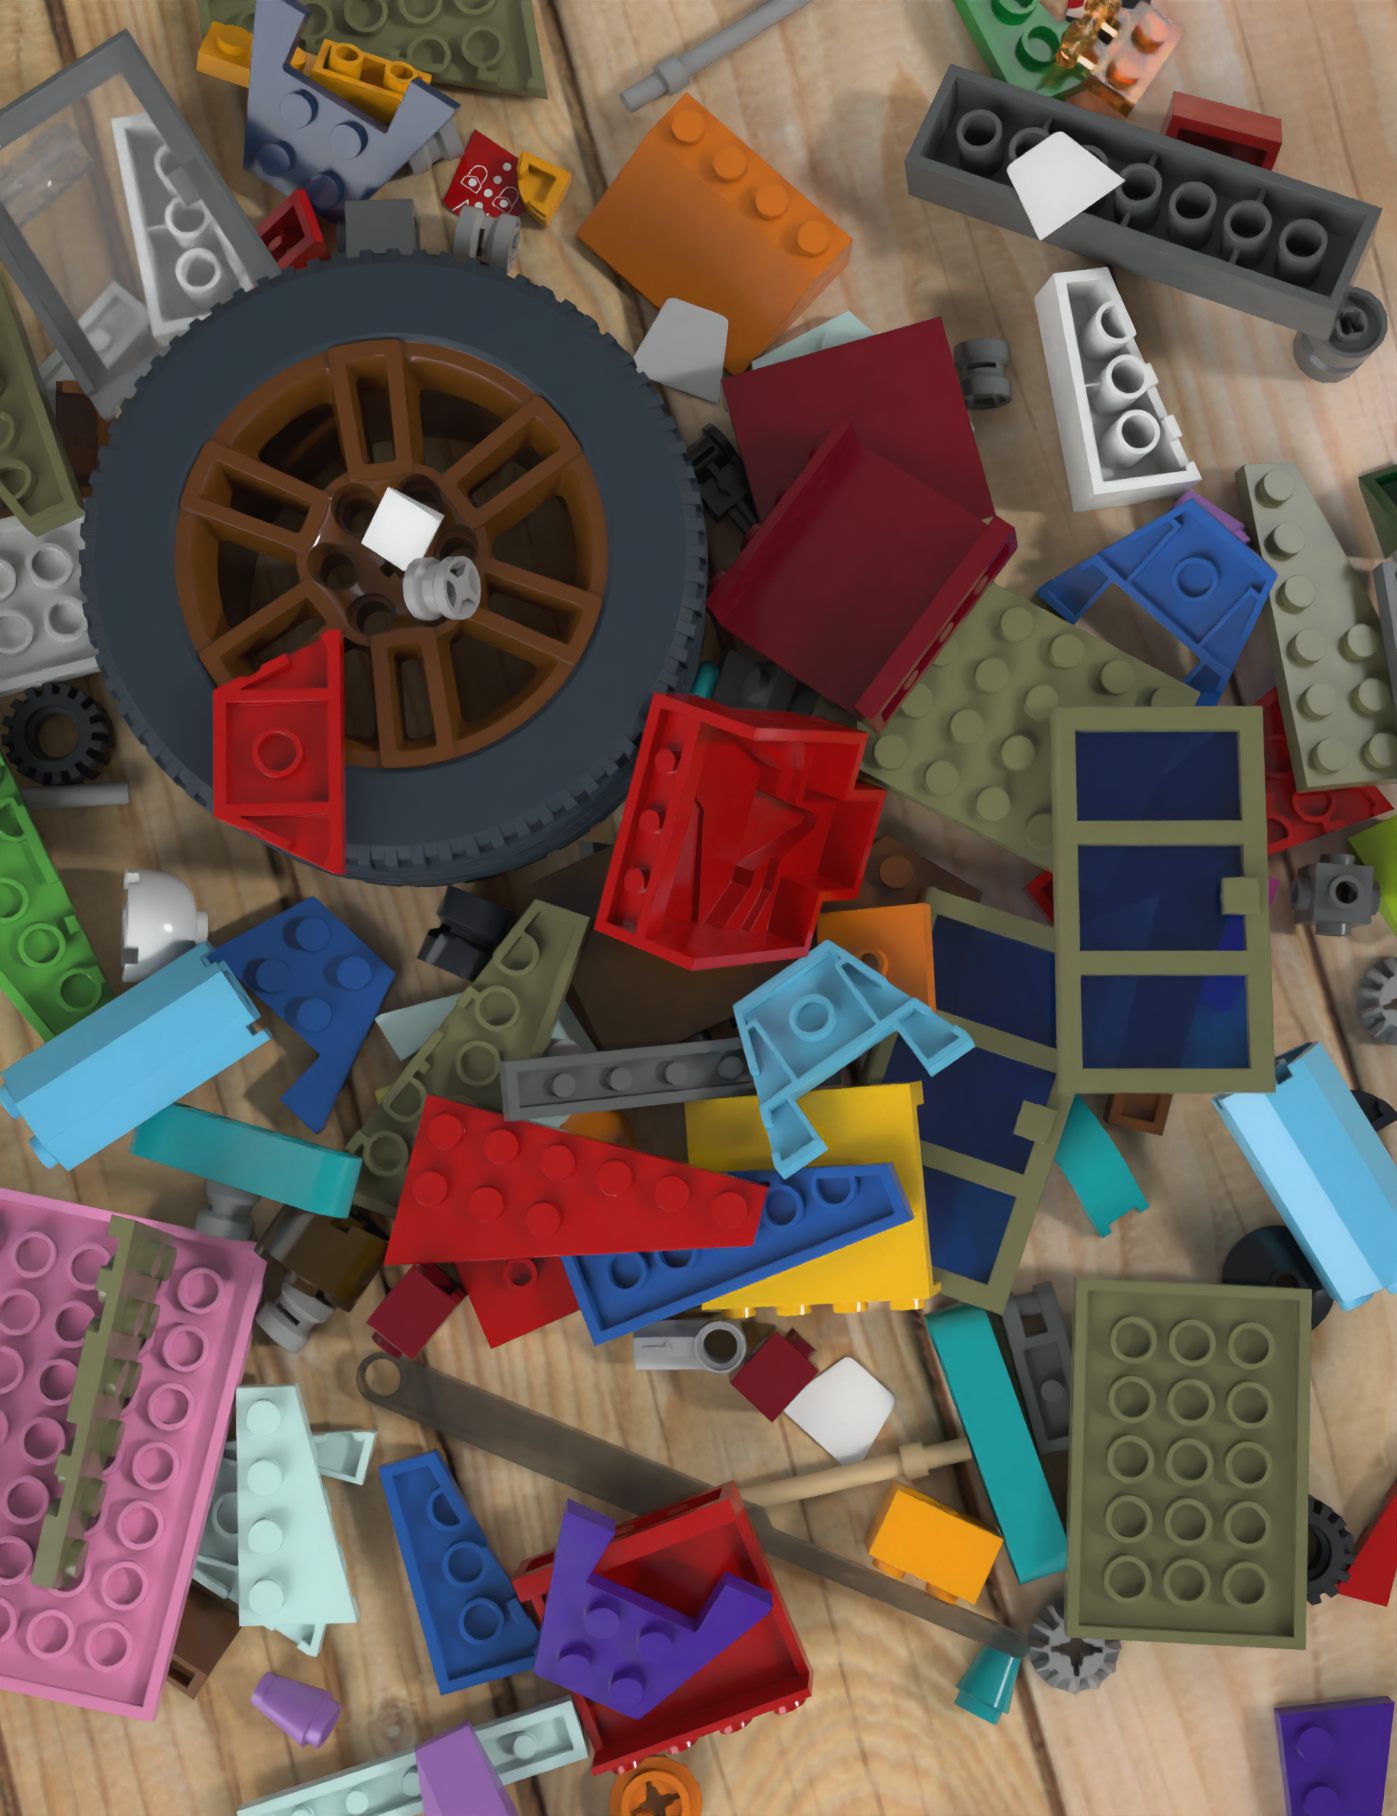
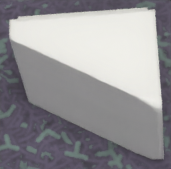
[361,487,445,572]

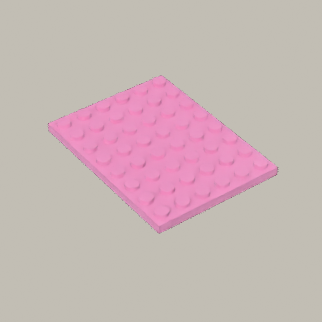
[0,1188,271,1722]

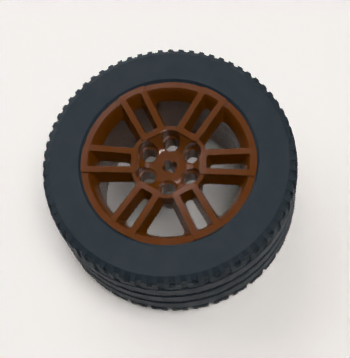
[79,248,708,887]

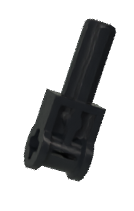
[687,423,759,535]

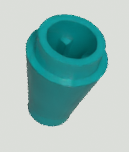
[954,1630,1025,1726]

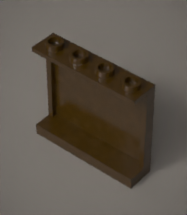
[526,844,811,1051]

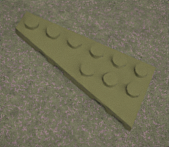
[0,259,86,537]

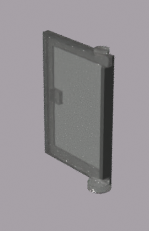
[0,28,282,422]

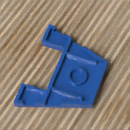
[1036,497,1278,737]
[207,896,398,1134]

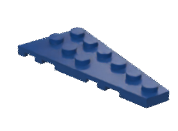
[560,1162,915,1346]

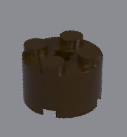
[253,1204,391,1313]

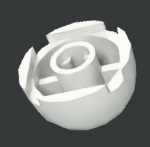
[121,869,208,982]

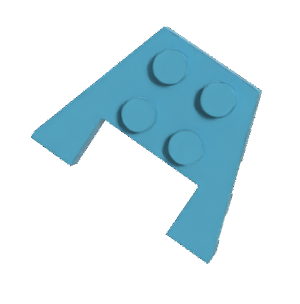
[732,939,975,1180]

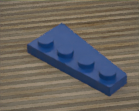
[378,1448,540,1696]

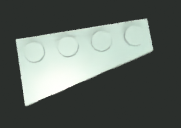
[236,1383,360,1626]

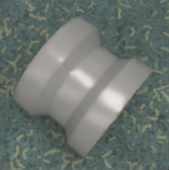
[403,556,481,620]

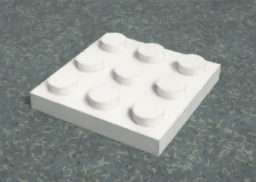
[0,499,101,698]

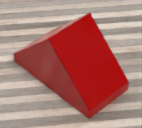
[244,189,332,287]

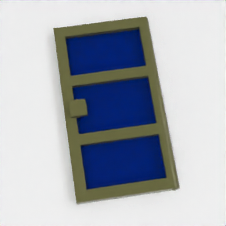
[1050,706,1276,1096]
[857,886,1122,1315]

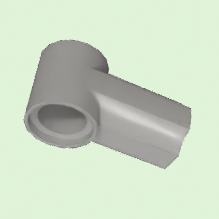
[633,1313,748,1374]

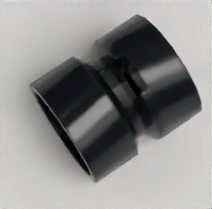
[417,885,516,982]

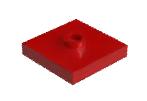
[454,1256,581,1349]

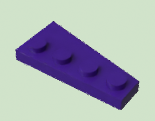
[1274,1696,1395,1816]

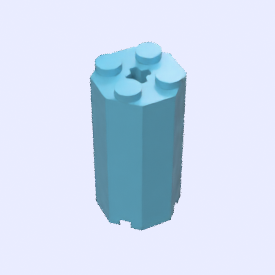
[0,941,273,1171]
[1210,1041,1397,1311]

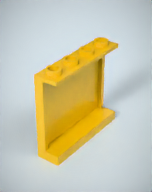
[684,1080,941,1319]

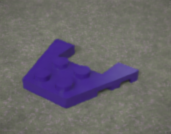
[534,1498,773,1720]

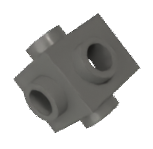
[1291,854,1380,937]

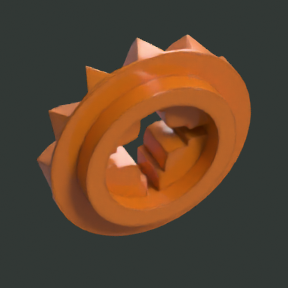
[609,1753,702,1816]

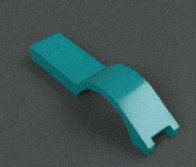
[968,993,1150,1238]

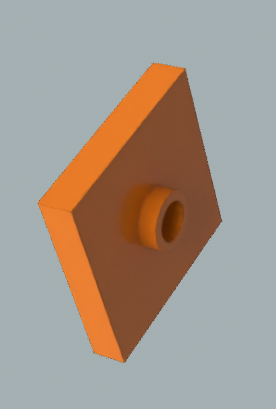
[817,903,936,1014]

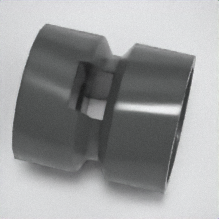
[1293,287,1388,383]

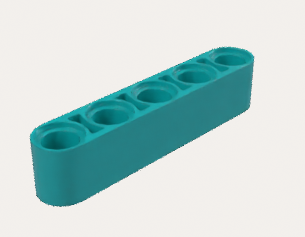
[129,1102,363,1218]
[924,1301,1067,1585]

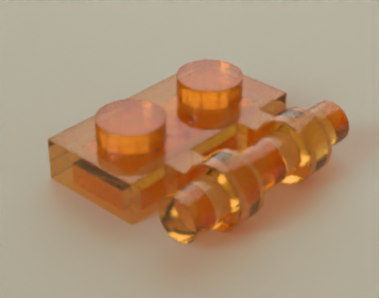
[1056,0,1185,118]

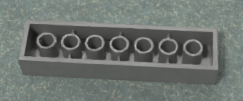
[904,64,1383,341]

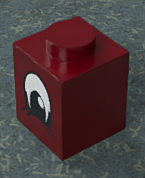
[729,1324,819,1423]

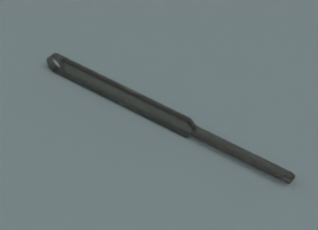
[356,1350,1030,1659]

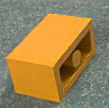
[864,1479,1004,1605]

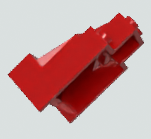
[594,692,887,971]

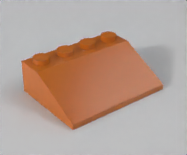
[576,92,853,376]

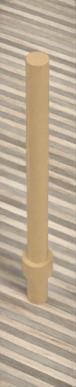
[632,1437,972,1518]

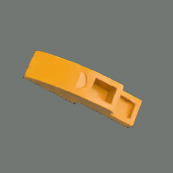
[196,21,432,123]

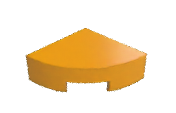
[517,150,572,229]

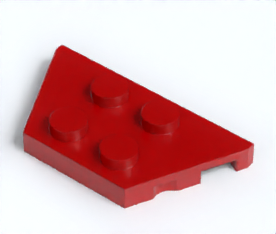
[213,629,346,875]

